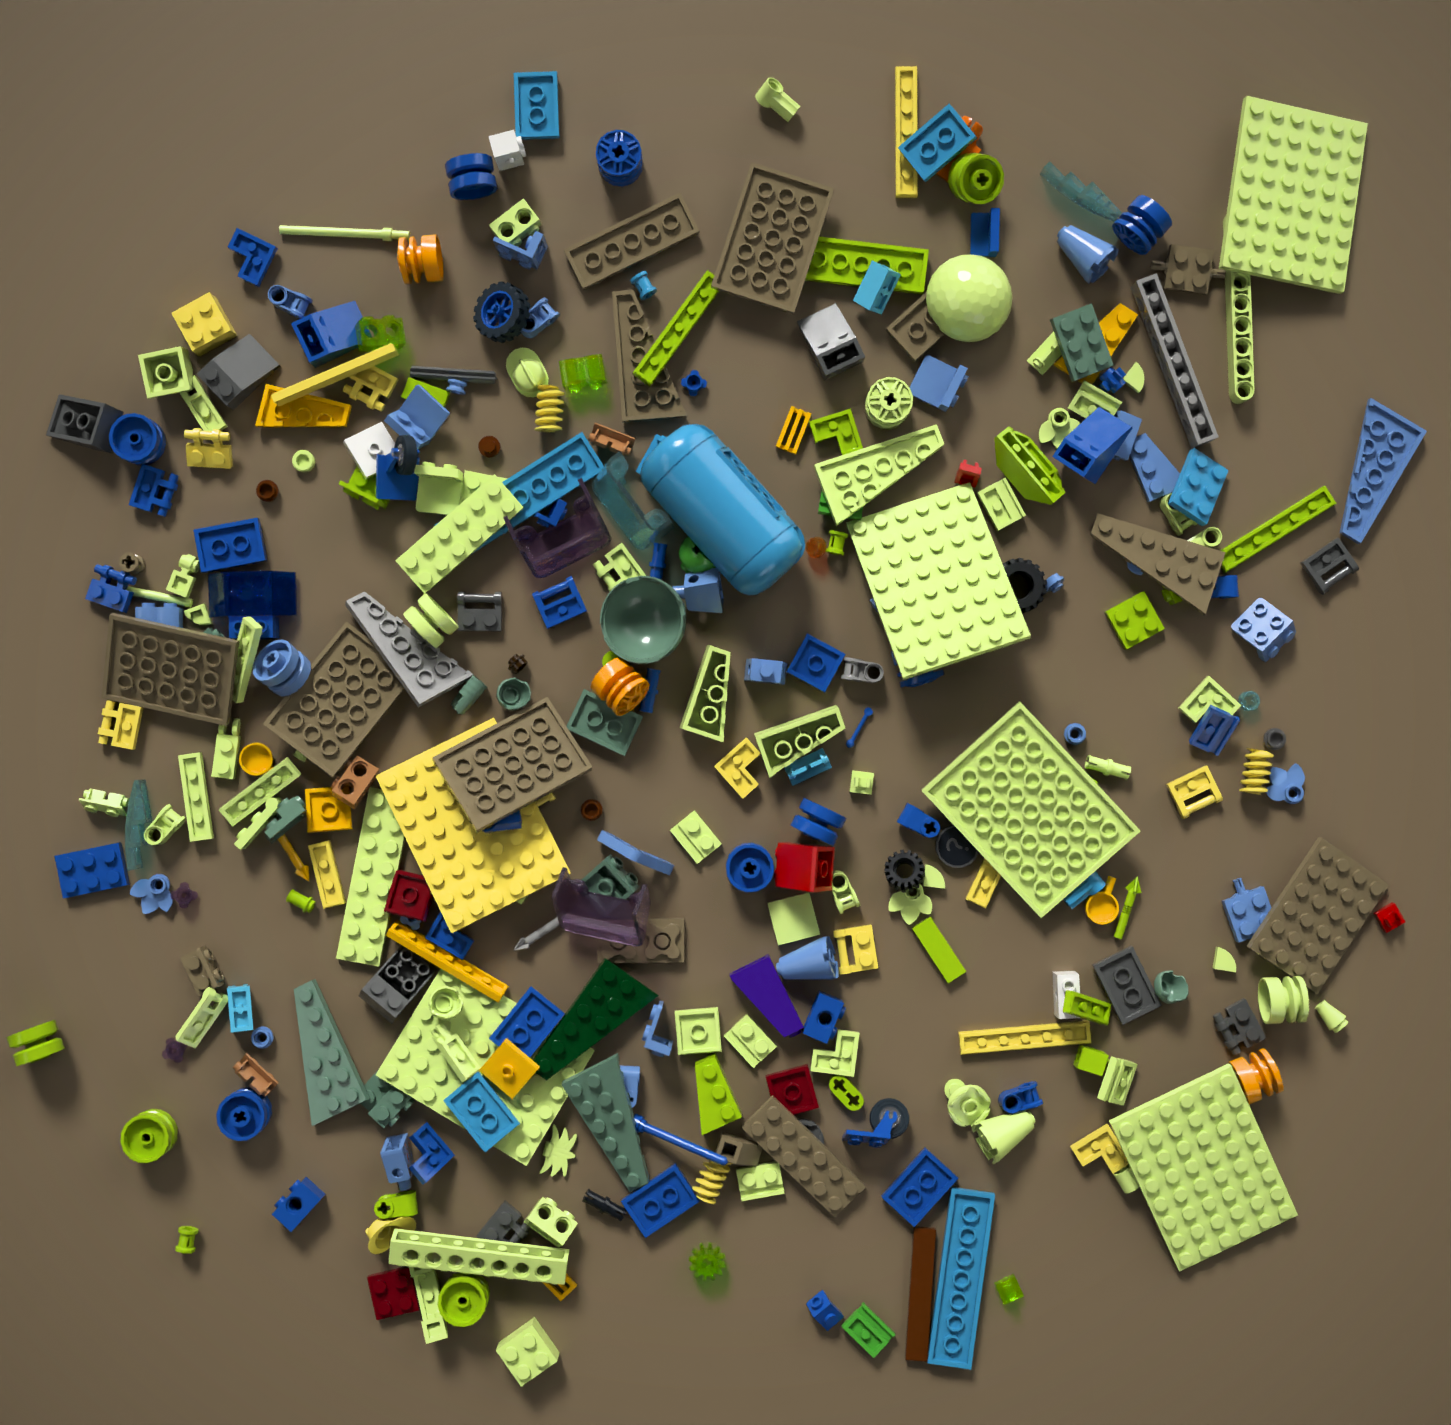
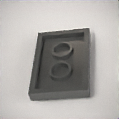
[1092,946,1162,1025]

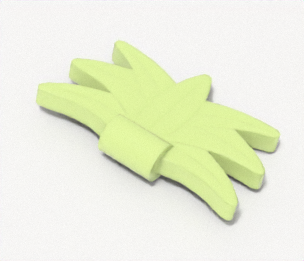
[540,1124,577,1177]

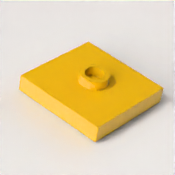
[305,786,352,833]
[479,1038,540,1099]

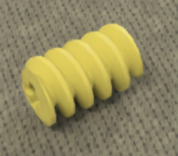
[534,385,565,432]
[1239,748,1274,795]
[692,1161,733,1204]

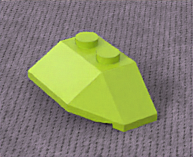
[994,426,1065,505]

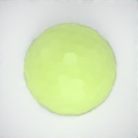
[926,254,1012,342]

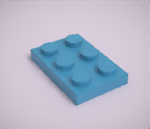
[514,71,560,140]
[898,103,977,182]
[1168,448,1229,526]
[443,1071,520,1152]

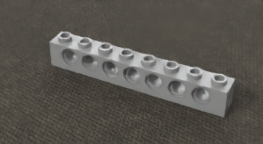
[1131,273,1218,449]

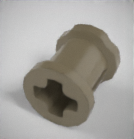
[119,552,145,574]

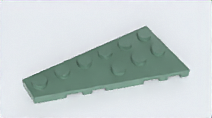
[294,979,370,1126]
[561,1053,650,1192]

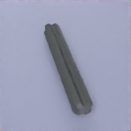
[410,366,496,384]

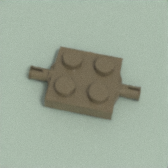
[1150,244,1226,295]

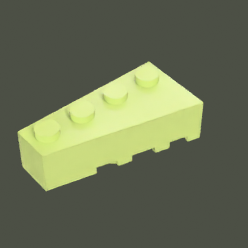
[680,645,731,742]
[754,705,845,778]

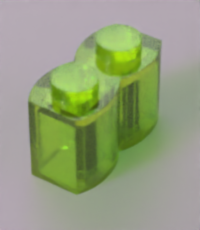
[559,354,607,392]

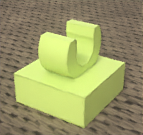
[849,770,874,795]

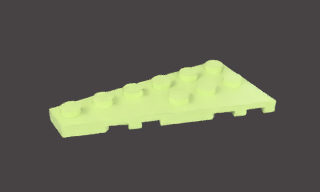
[814,424,944,526]

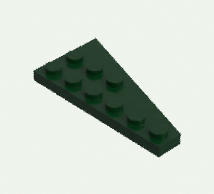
[533,958,659,1080]

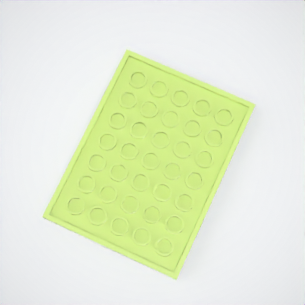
[1219,96,1368,294]
[846,482,1031,680]
[922,701,1141,918]
[376,969,595,1166]
[1109,1063,1298,1272]

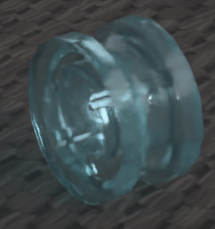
[1238,691,1260,711]

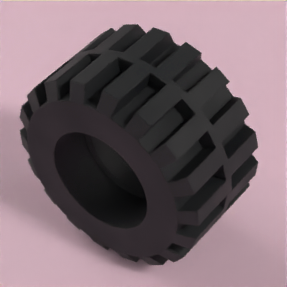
[1003,558,1047,614]

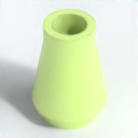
[1315,1000,1348,1033]

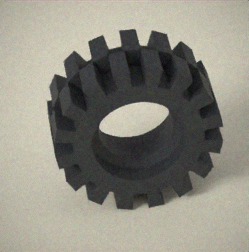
[884,850,925,893]

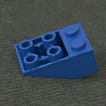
[291,301,374,368]
[1052,407,1133,484]

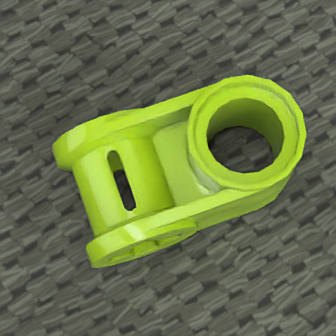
[374,1190,418,1219]

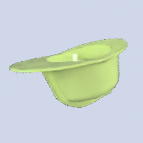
[506,348,549,397]

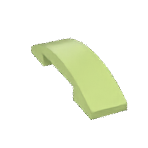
[409,1266,448,1344]

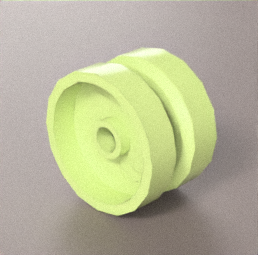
[403,593,459,648]

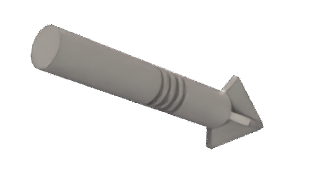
[513,912,570,951]

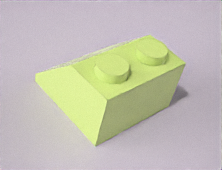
[138,346,193,399]

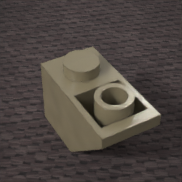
[715,1131,763,1166]

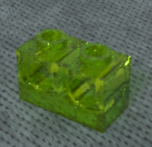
[355,315,406,352]

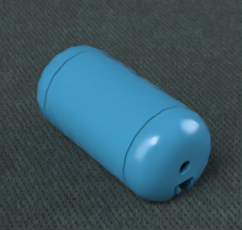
[640,424,805,595]

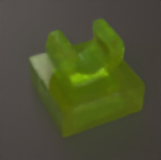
[994,1274,1024,1305]

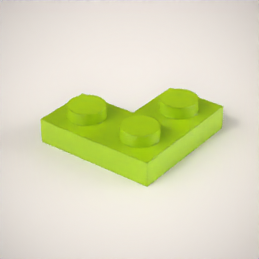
[809,408,863,455]

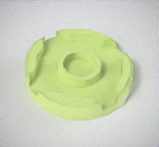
[947,1085,991,1127]

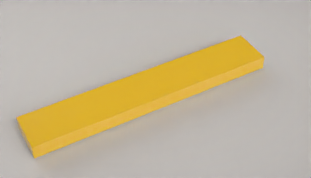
[386,920,509,1003]

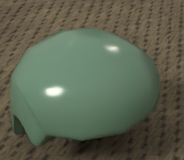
[496,678,531,711]
[1154,970,1189,1004]

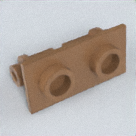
[588,423,636,457]
[233,1053,279,1097]

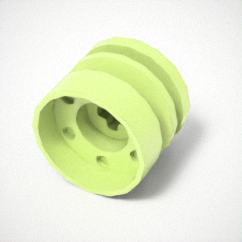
[864,377,913,429]
[1258,976,1309,1024]

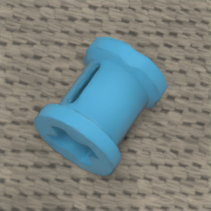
[630,271,657,300]

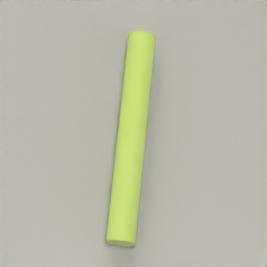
[126,586,193,607]

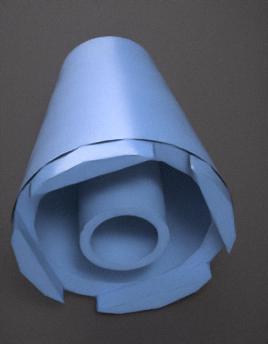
[1057,225,1118,284]
[776,936,839,980]

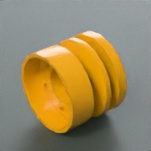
[397,234,444,285]
[590,657,650,716]
[1227,1048,1284,1105]

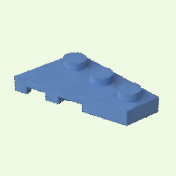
[1129,433,1180,502]

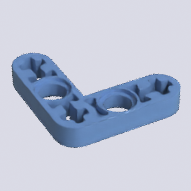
[597,830,675,875]

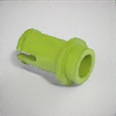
[286,889,316,913]

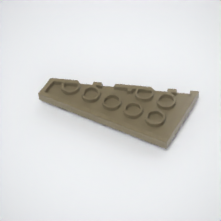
[612,290,687,423]
[1090,513,1226,616]

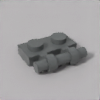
[1213,998,1266,1055]
[476,1200,531,1243]

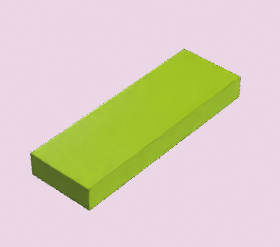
[912,916,966,983]
[1062,990,1111,1025]

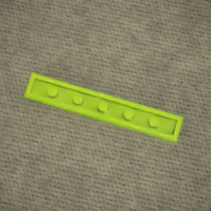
[633,270,719,387]
[1220,485,1337,573]

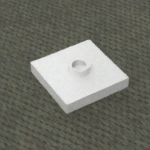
[343,422,395,480]

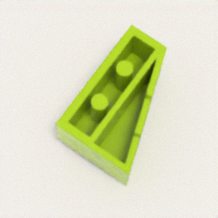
[695,1053,742,1135]

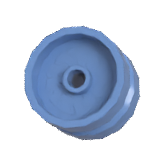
[253,639,311,697]

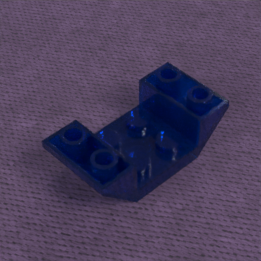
[208,571,297,618]

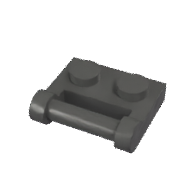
[1300,538,1359,595]
[457,592,502,631]

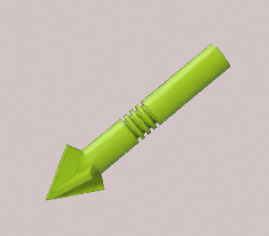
[1114,876,1141,939]

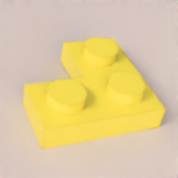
[714,737,761,799]
[1070,1124,1129,1174]

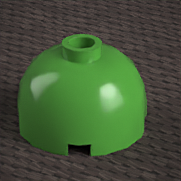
[679,536,716,573]

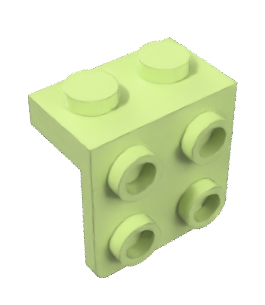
[414,462,464,515]

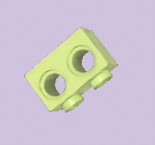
[489,198,541,247]
[524,1197,578,1248]

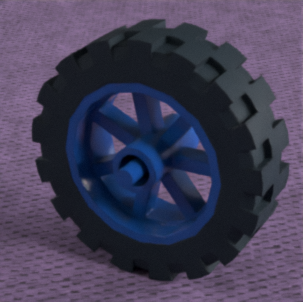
[473,282,530,343]

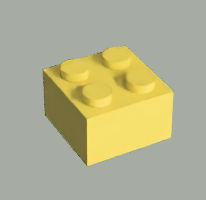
[171,292,237,357]

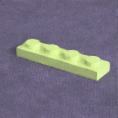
[232,616,263,703]
[178,752,214,842]
[219,757,302,826]

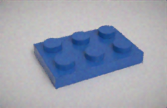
[193,518,267,573]
[55,842,130,899]
[489,986,565,1058]
[881,1147,958,1227]
[621,1163,700,1238]

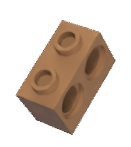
[331,755,379,810]

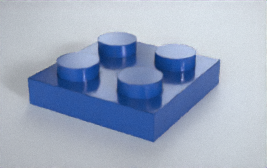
[787,633,845,693]

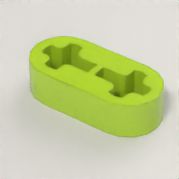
[829,1074,864,1111]

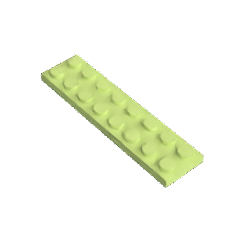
[336,787,405,967]

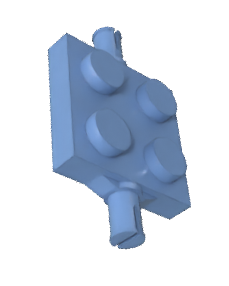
[1221,878,1272,943]

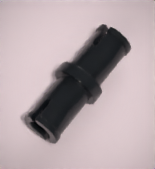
[582,1188,627,1222]

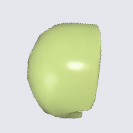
[428,986,463,1021]

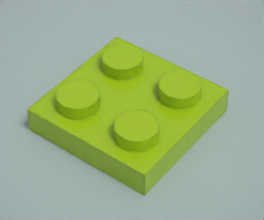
[1104,591,1165,650]

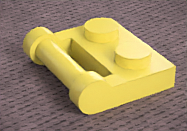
[1166,765,1223,820]
[833,924,878,974]

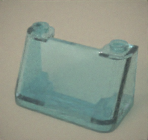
[592,451,674,550]

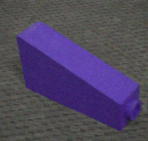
[730,954,804,1038]

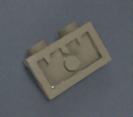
[180,945,225,997]

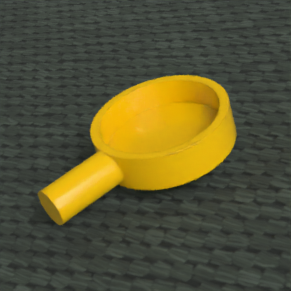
[239,742,274,776]
[1085,876,1119,925]

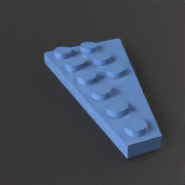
[1339,398,1427,544]

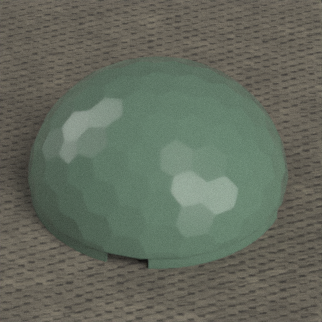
[600,576,686,664]

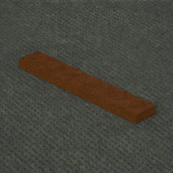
[905,1226,936,1361]

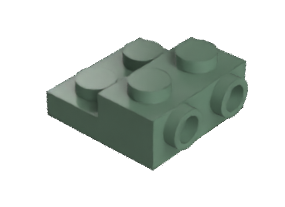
[264,795,306,844]
[576,854,640,918]
[360,1069,415,1128]

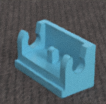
[853,260,901,314]
[227,984,254,1033]

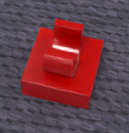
[954,459,982,488]
[1373,903,1406,933]

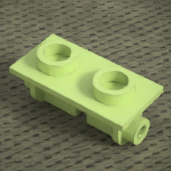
[1027,331,1062,375]
[79,788,129,817]

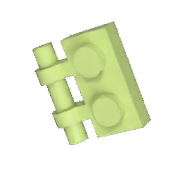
[593,543,646,592]

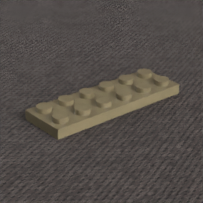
[564,193,700,291]
[742,1095,866,1217]

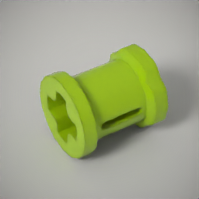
[825,530,848,556]
[175,1226,199,1254]

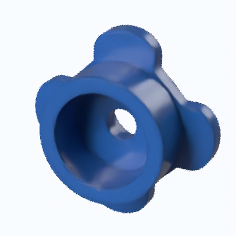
[681,370,707,396]

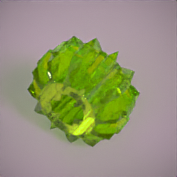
[689,1242,726,1282]

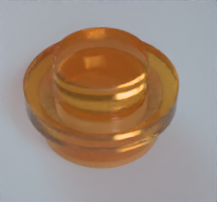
[805,537,827,559]

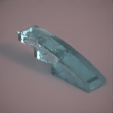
[1040,161,1122,222]
[125,779,153,871]

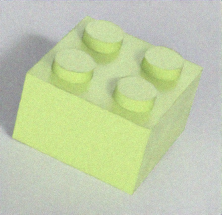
[496,1317,560,1387]

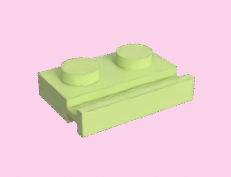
[1068,380,1122,418]
[977,477,1026,531]
[670,810,722,864]
[724,1014,777,1068]
[1097,1056,1138,1106]
[736,1161,785,1201]

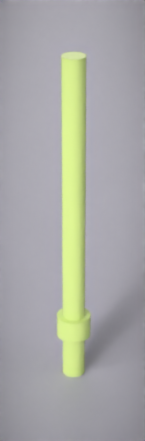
[279,225,410,241]

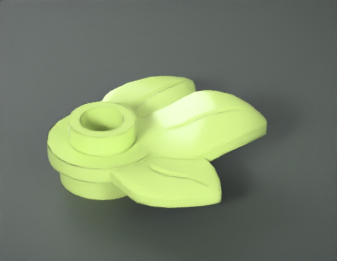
[1039,408,1080,449]
[888,883,932,925]

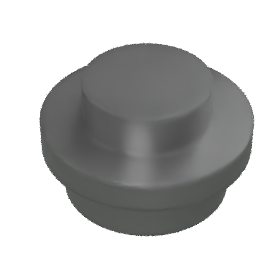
[1263,728,1286,750]

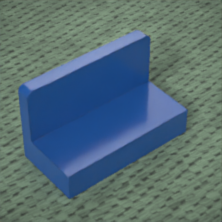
[970,208,1000,257]

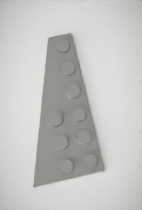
[345,592,474,708]

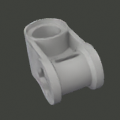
[841,657,884,683]

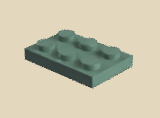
[1050,303,1114,382]
[567,689,643,756]

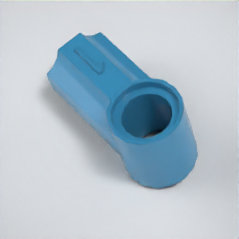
[1063,871,1106,909]

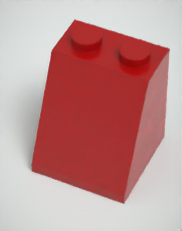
[774,842,835,892]

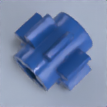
[1099,366,1126,394]

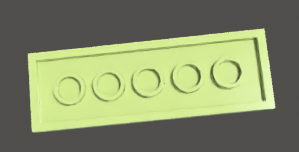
[395,474,524,594]

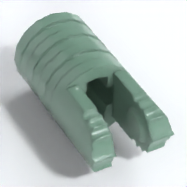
[451,675,488,715]

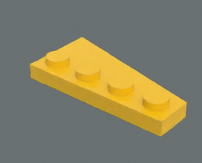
[1053,303,1138,385]
[255,384,352,427]

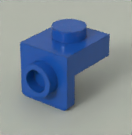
[533,499,567,528]
[806,1290,844,1331]

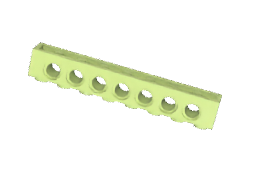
[389,1228,569,1285]

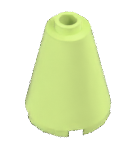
[972,1110,1036,1164]

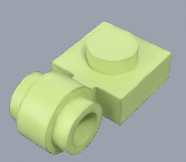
[166,554,200,598]

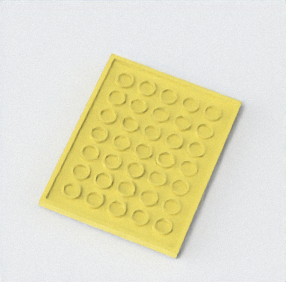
[376,718,571,933]

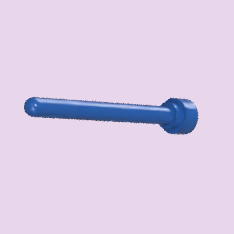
[634,1114,728,1166]

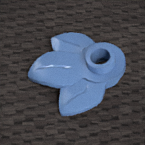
[1265,763,1305,804]
[130,874,173,914]

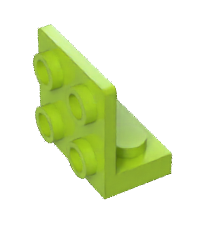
[339,466,390,510]

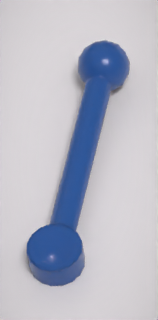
[846,708,873,748]

